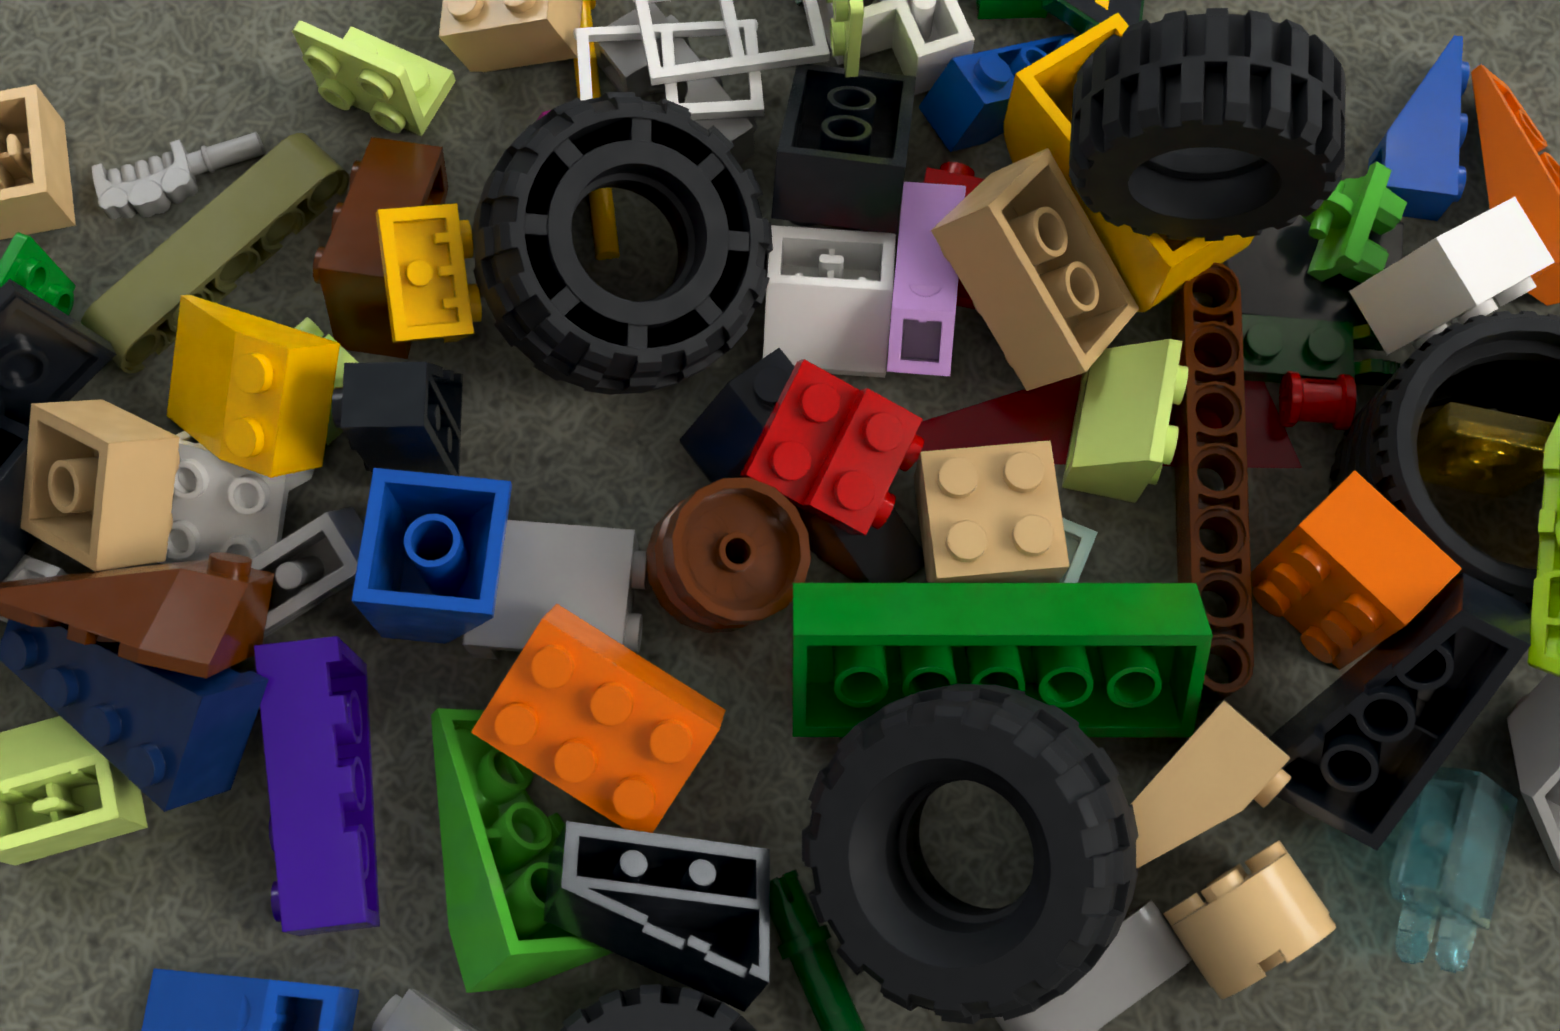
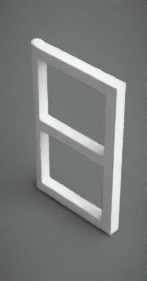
[632,0,830,86]
[573,19,764,120]

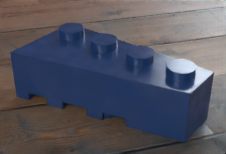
[0,619,269,812]

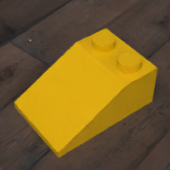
[166,295,340,478]

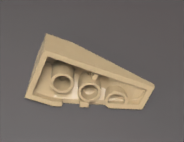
[1130,701,1292,868]

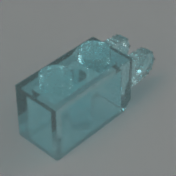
[1389,767,1518,973]

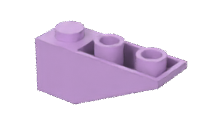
[887,182,966,376]

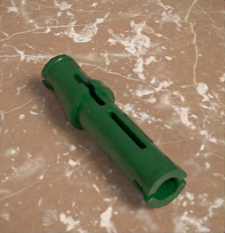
[770,869,866,1031]

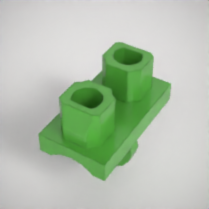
[1302,161,1407,283]

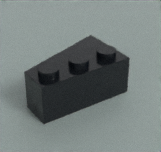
[543,821,770,1012]

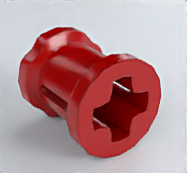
[1279,371,1357,430]

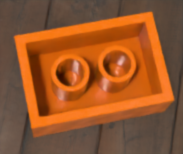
[1251,470,1462,670]
[471,603,726,833]

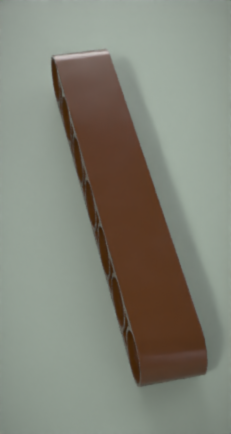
[1171,262,1254,702]

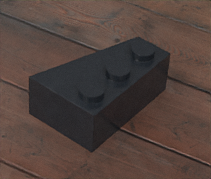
[332,362,463,476]

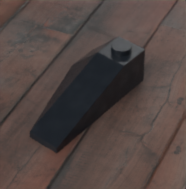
[679,348,925,583]

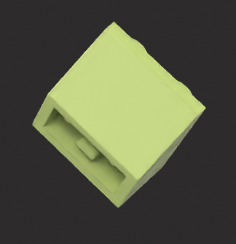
[1062,339,1189,503]
[0,716,148,865]

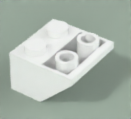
[763,225,896,378]

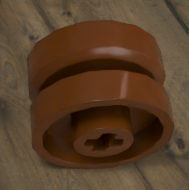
[646,478,811,633]

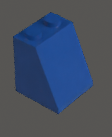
[351,468,512,644]

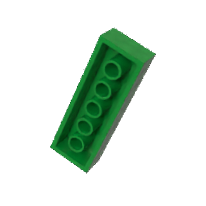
[792,583,1213,737]

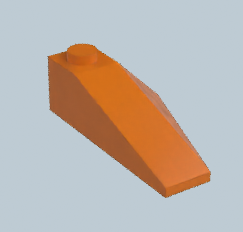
[1471,64,1560,306]

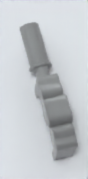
[92,132,265,219]

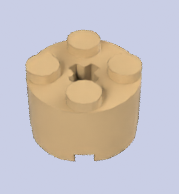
[1163,840,1336,999]

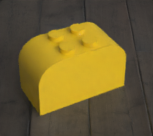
[1004,13,1255,312]

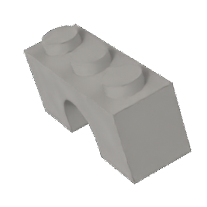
[594,3,757,164]

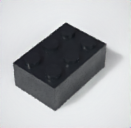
[771,64,916,234]

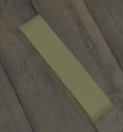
[81,133,350,374]

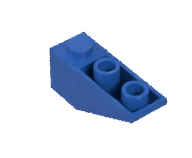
[919,33,1076,152]
[1368,35,1470,221]
[141,968,359,1031]

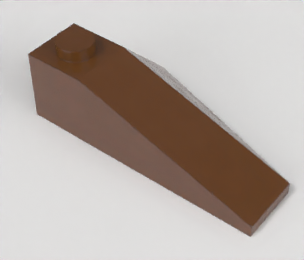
[0,552,275,679]

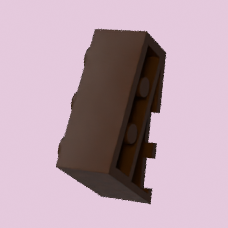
[313,137,448,359]

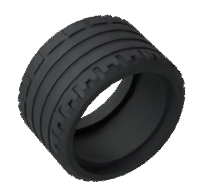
[1329,311,1560,624]

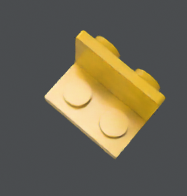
[376,203,482,343]

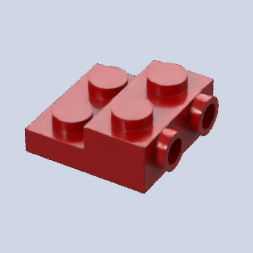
[740,359,924,535]

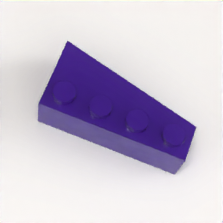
[254,636,380,936]

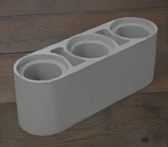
[995,899,1192,1031]

